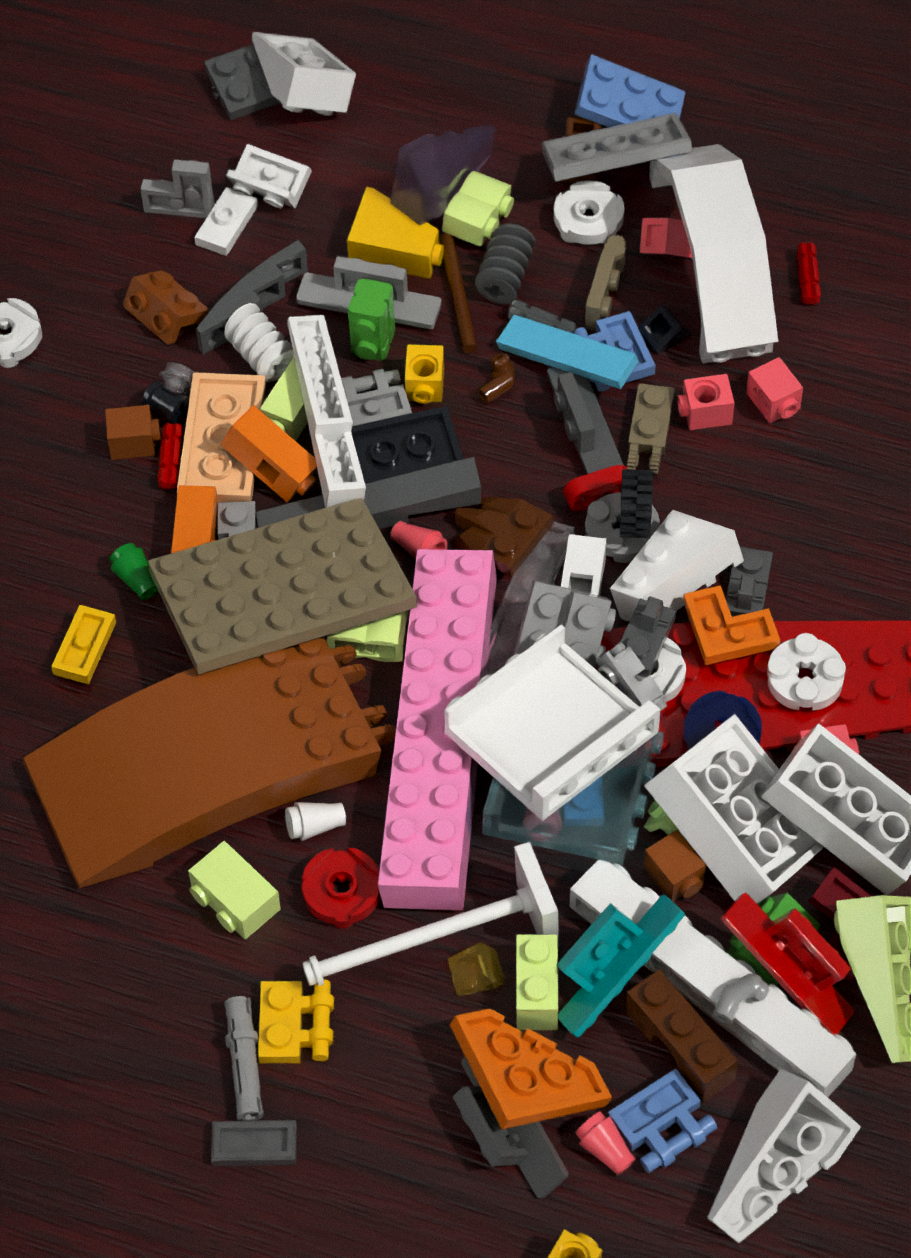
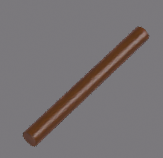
[439,233,477,353]

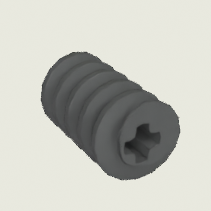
[475,224,535,305]

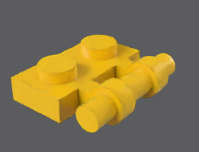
[258,980,334,1063]

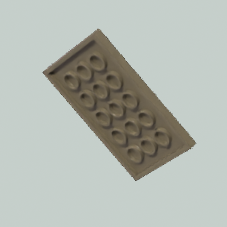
[148,498,417,675]

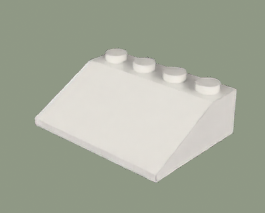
[644,714,824,903]

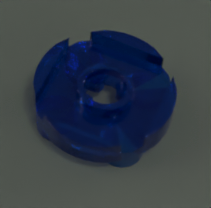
[683,691,762,751]

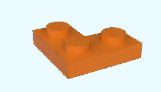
[683,585,780,665]

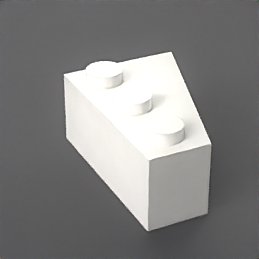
[610,510,744,622]

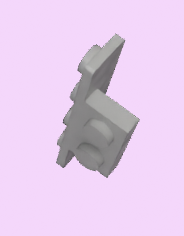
[296,256,442,329]

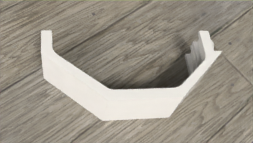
[649,144,778,364]

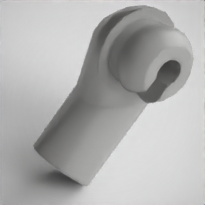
[712,974,769,1024]

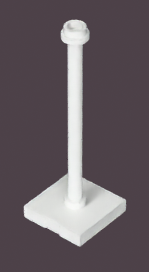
[302,842,559,986]

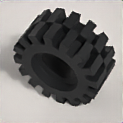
[620,469,653,538]

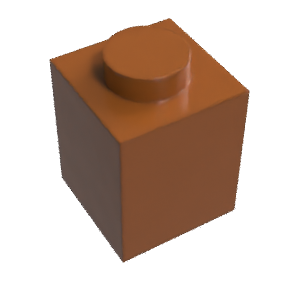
[105,405,161,460]
[644,829,706,902]

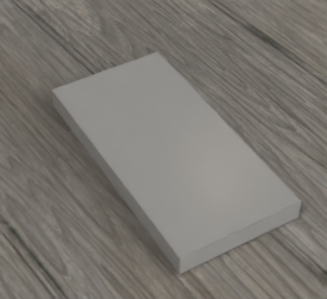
[541,113,692,181]

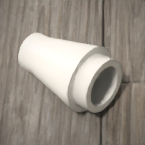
[285,802,346,841]

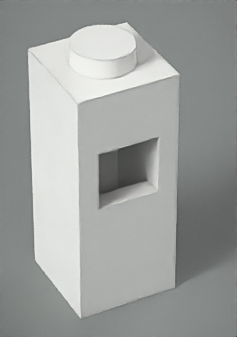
[561,534,606,596]

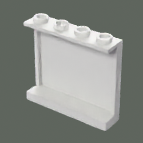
[445,625,660,821]

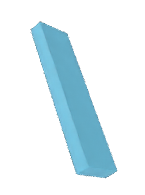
[496,315,639,389]

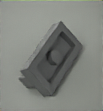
[726,547,773,617]
[620,596,676,678]

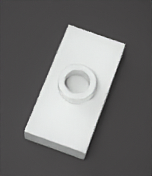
[195,187,258,256]

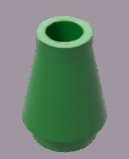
[109,543,158,600]

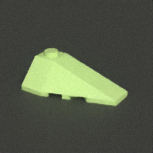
[834,895,911,1063]

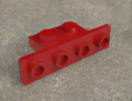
[721,893,854,1035]

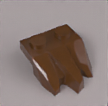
[451,497,553,577]

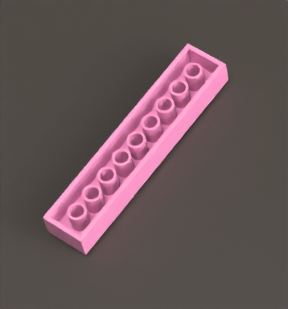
[378,549,497,910]

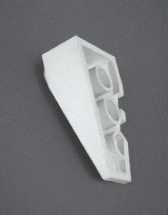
[708,1069,861,1243]

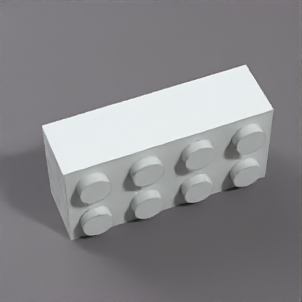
[760,723,911,896]

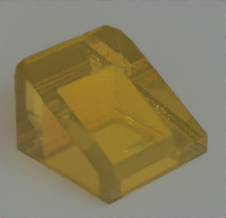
[447,942,505,996]

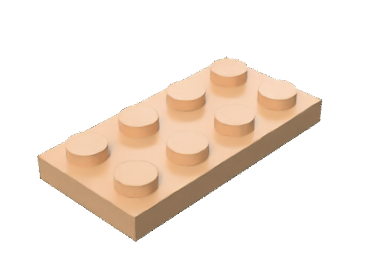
[177,372,266,502]

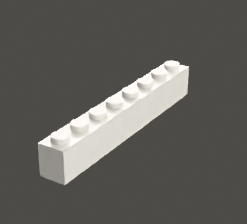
[570,856,856,1097]

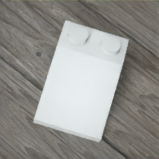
[252,32,356,115]

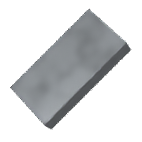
[211,1120,297,1166]

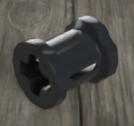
[141,380,189,424]

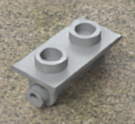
[596,642,668,711]

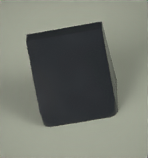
[638,304,691,354]

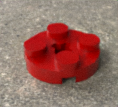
[302,847,381,929]

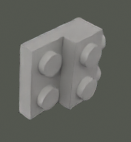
[514,579,616,668]

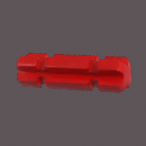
[796,242,821,305]
[157,423,183,490]

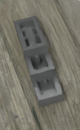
[196,240,308,355]

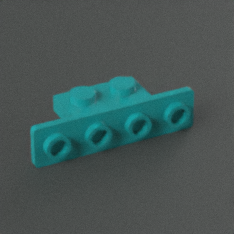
[557,894,685,1038]

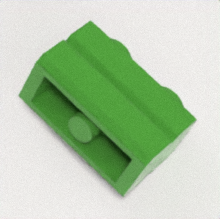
[348,278,395,361]

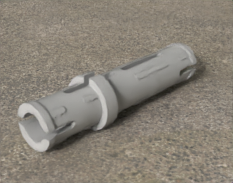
[224,996,264,1121]

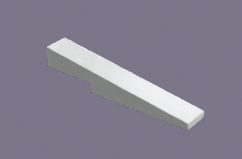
[287,315,366,508]

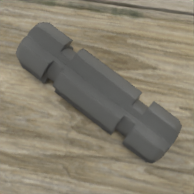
[508,299,576,333]

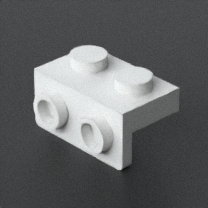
[226,144,312,208]

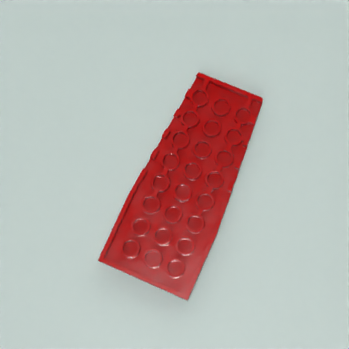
[595,621,911,770]

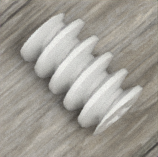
[224,303,294,382]

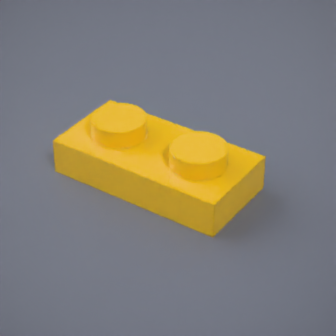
[51,605,116,684]

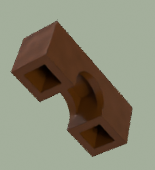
[626,969,738,1103]

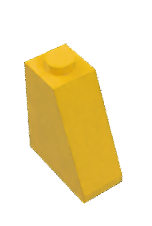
[347,187,444,279]

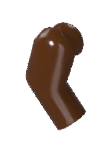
[477,353,515,404]

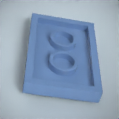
[574,54,685,127]

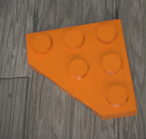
[450,1009,612,1130]

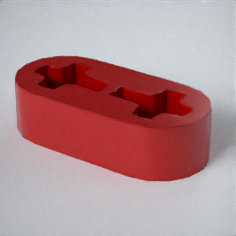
[562,465,628,511]

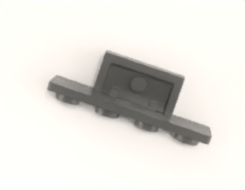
[547,367,623,474]
[453,1057,569,1198]

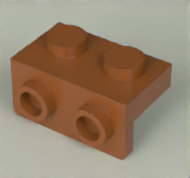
[123,270,210,345]

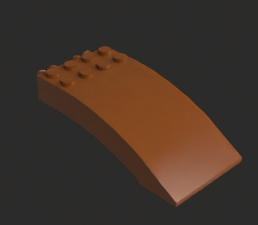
[23,637,396,889]

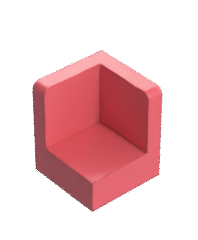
[640,218,692,258]

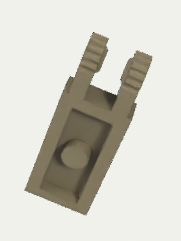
[585,235,627,331]
[627,383,675,474]

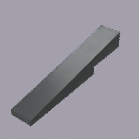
[256,457,481,528]

